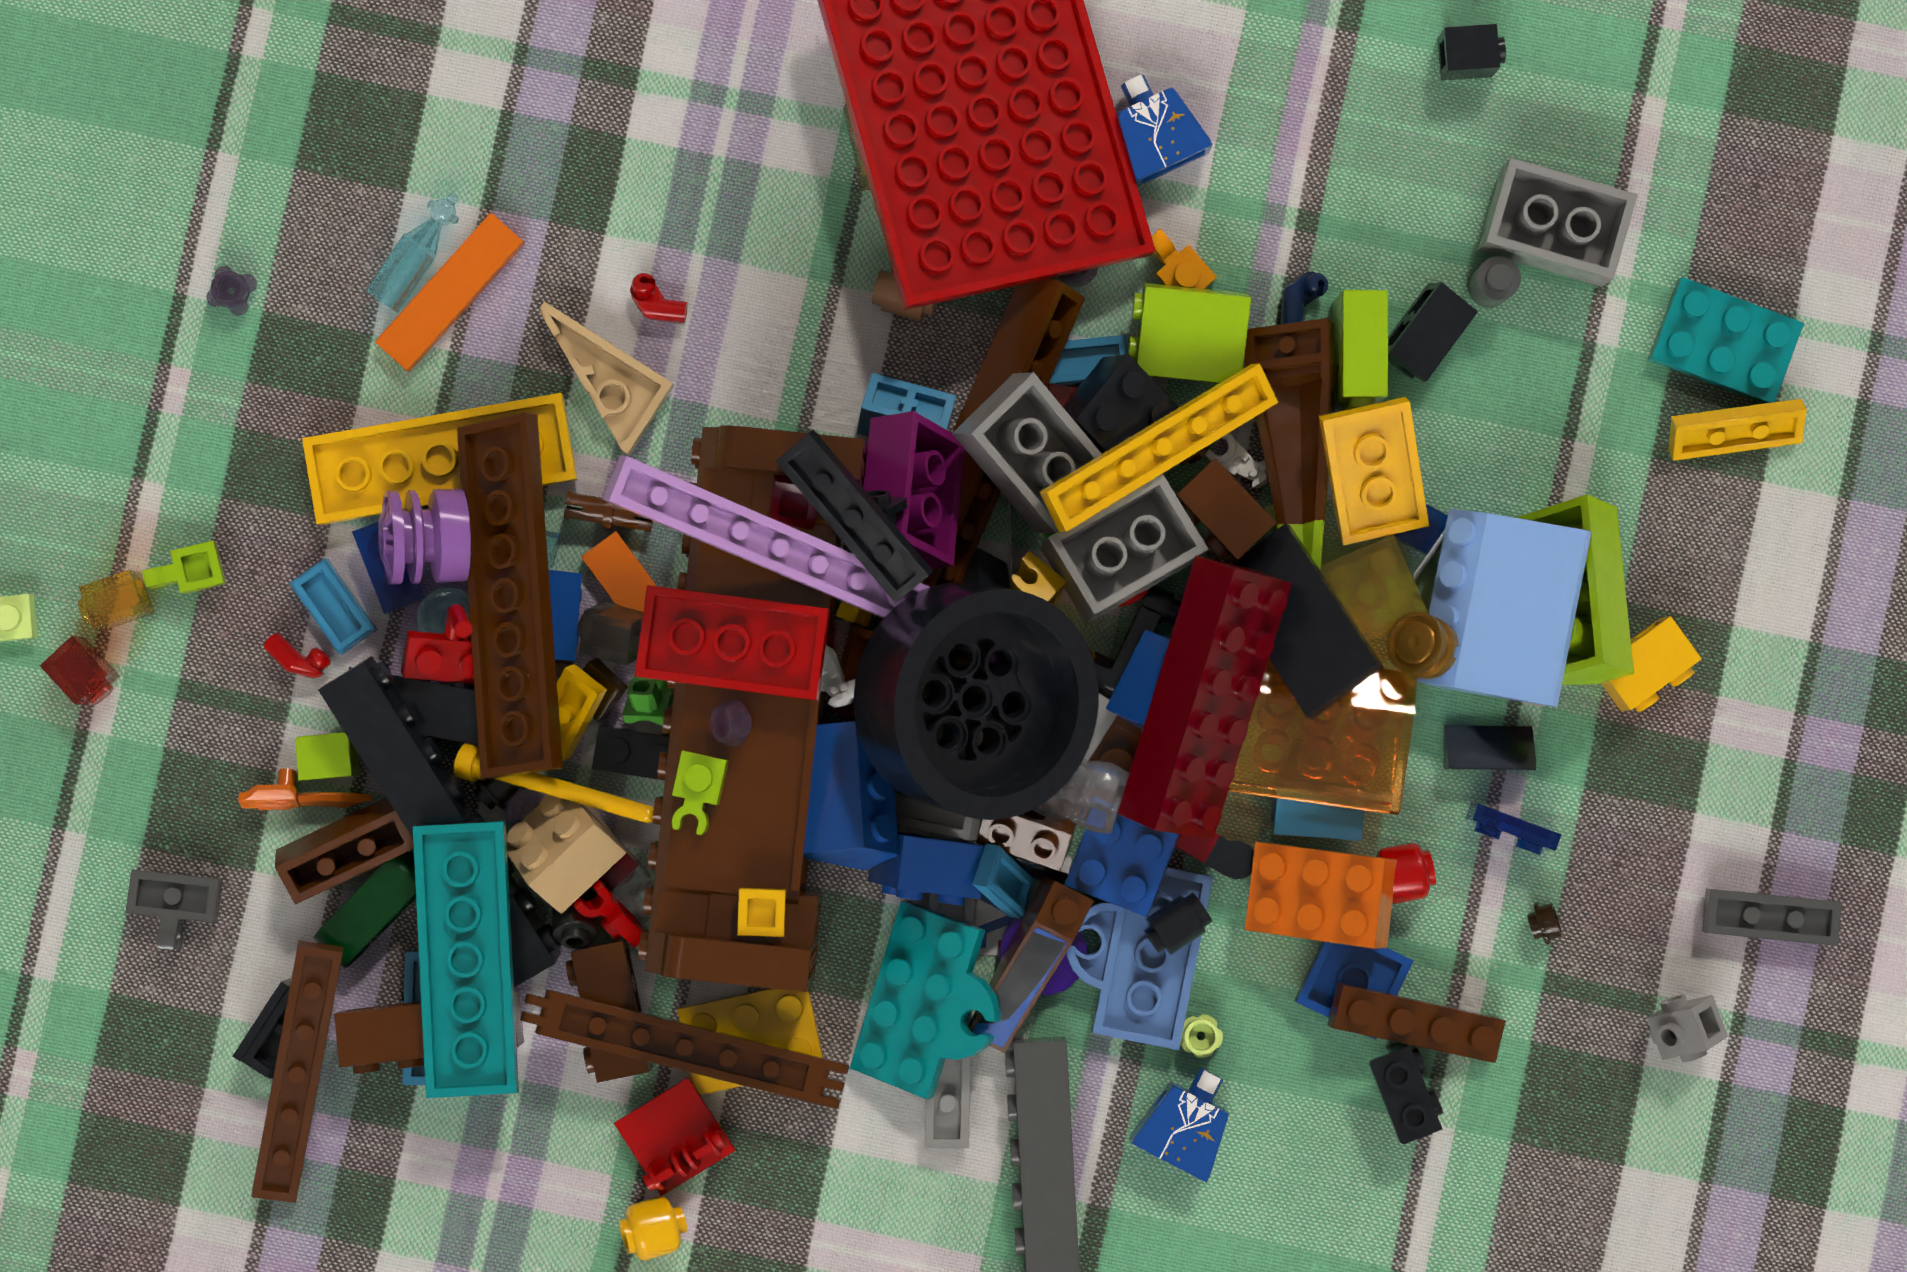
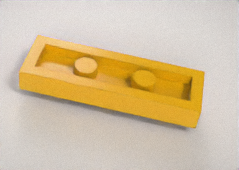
[1668,399,1807,461]

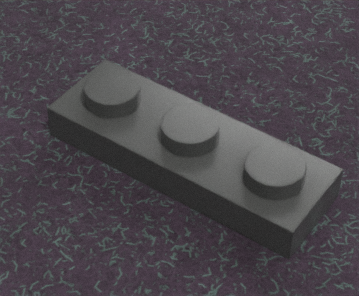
[1702,888,1842,946]

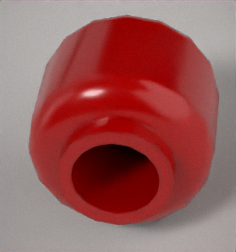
[1376,842,1436,904]

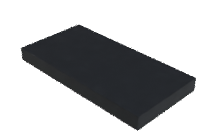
[1232,523,1384,720]

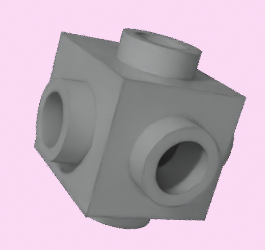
[1647,994,1728,1062]

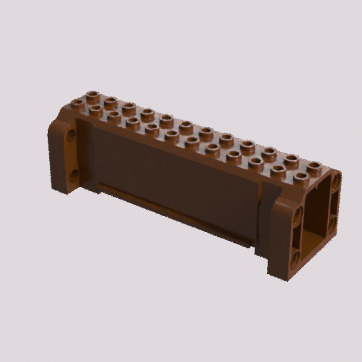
[638,425,867,992]

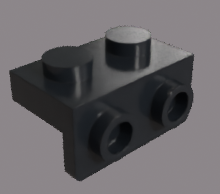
[1369,1042,1443,1144]

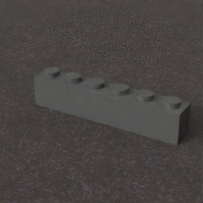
[1005,1036,1080,1272]

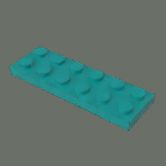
[413,821,519,1098]

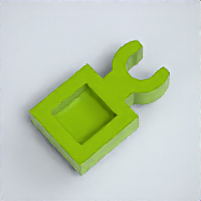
[672,750,729,835]

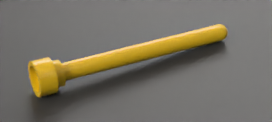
[454,743,654,823]

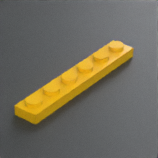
[1039,363,1278,532]

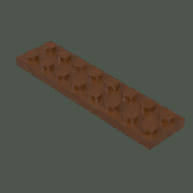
[457,412,563,779]

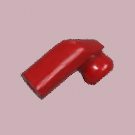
[630,273,688,323]

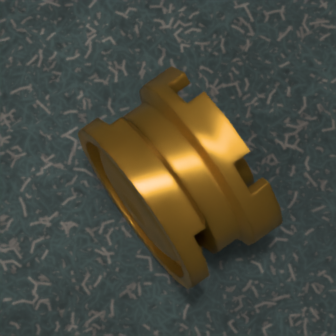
[1386,611,1459,679]

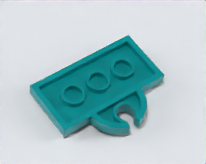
[849,901,1001,1099]

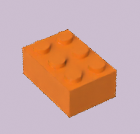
[1245,842,1397,949]

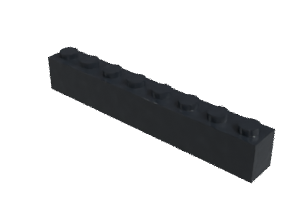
[318,656,561,988]

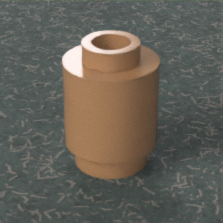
[872,269,937,322]

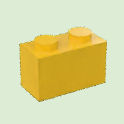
[1601,616,1702,713]

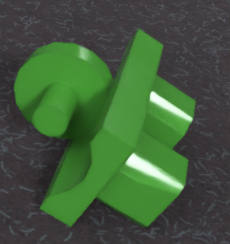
[622,674,675,725]

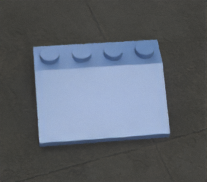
[1415,508,1592,707]

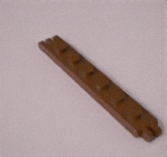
[520,989,849,1109]

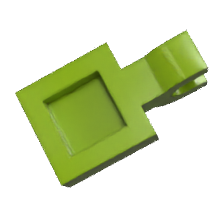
[142,540,226,594]

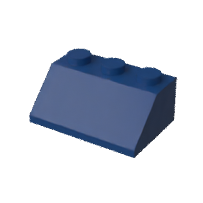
[803,721,899,871]

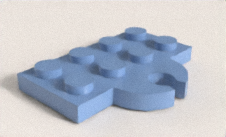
[1066,867,1213,1050]

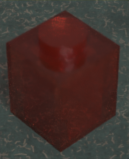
[39,636,120,705]

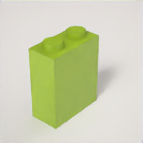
[1127,283,1251,383]
[1332,290,1388,411]

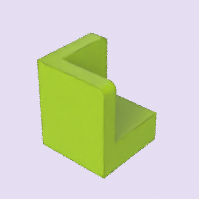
[295,732,360,781]

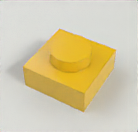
[737,888,786,937]

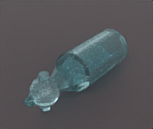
[365,192,459,313]

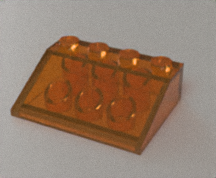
[1228,659,1417,815]

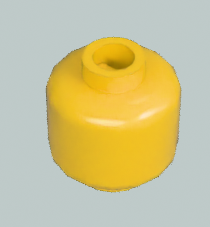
[619,1196,687,1261]

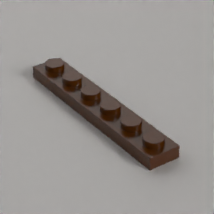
[251,940,343,1203]

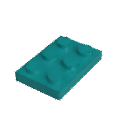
[1648,277,1804,404]

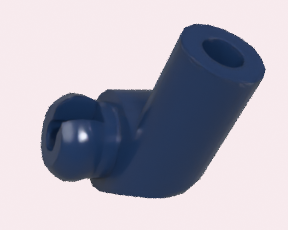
[1281,271,1328,324]

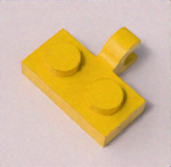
[557,664,607,762]

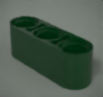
[313,851,416,969]

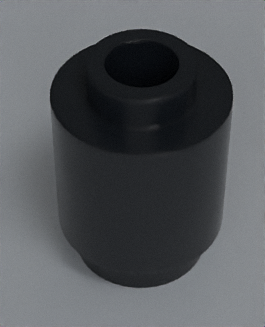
[1144,892,1212,955]

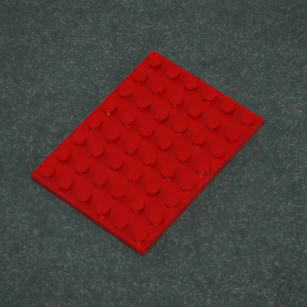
[817,0,1156,310]

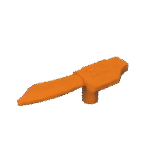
[238,768,372,810]

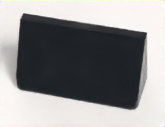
[1443,725,1536,770]

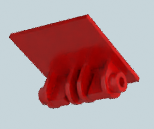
[613,1077,736,1196]

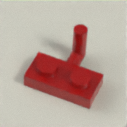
[401,604,474,684]

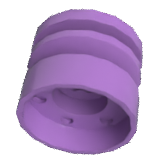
[378,489,471,585]

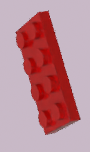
[635,585,831,701]

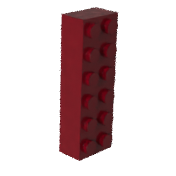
[1117,556,1292,839]

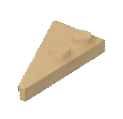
[540,301,675,456]

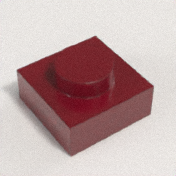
[768,474,817,530]

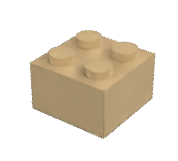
[506,794,626,914]

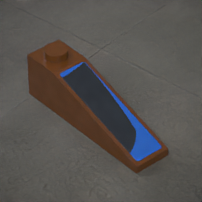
[968,875,1094,1053]

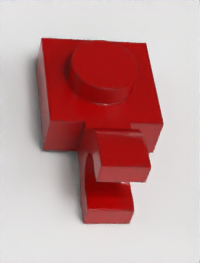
[573,878,645,948]

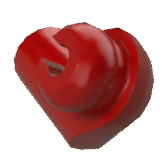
[264,633,331,679]

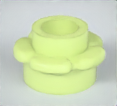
[1180,1014,1223,1058]

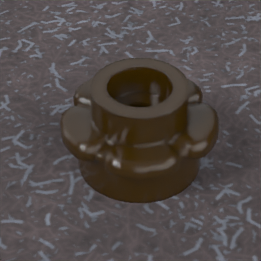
[1527,902,1562,945]

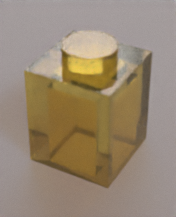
[78,570,155,630]

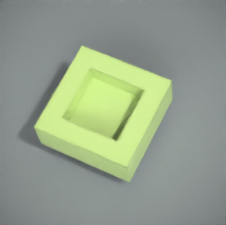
[0,594,38,642]

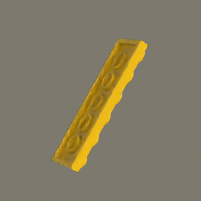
[302,393,578,526]

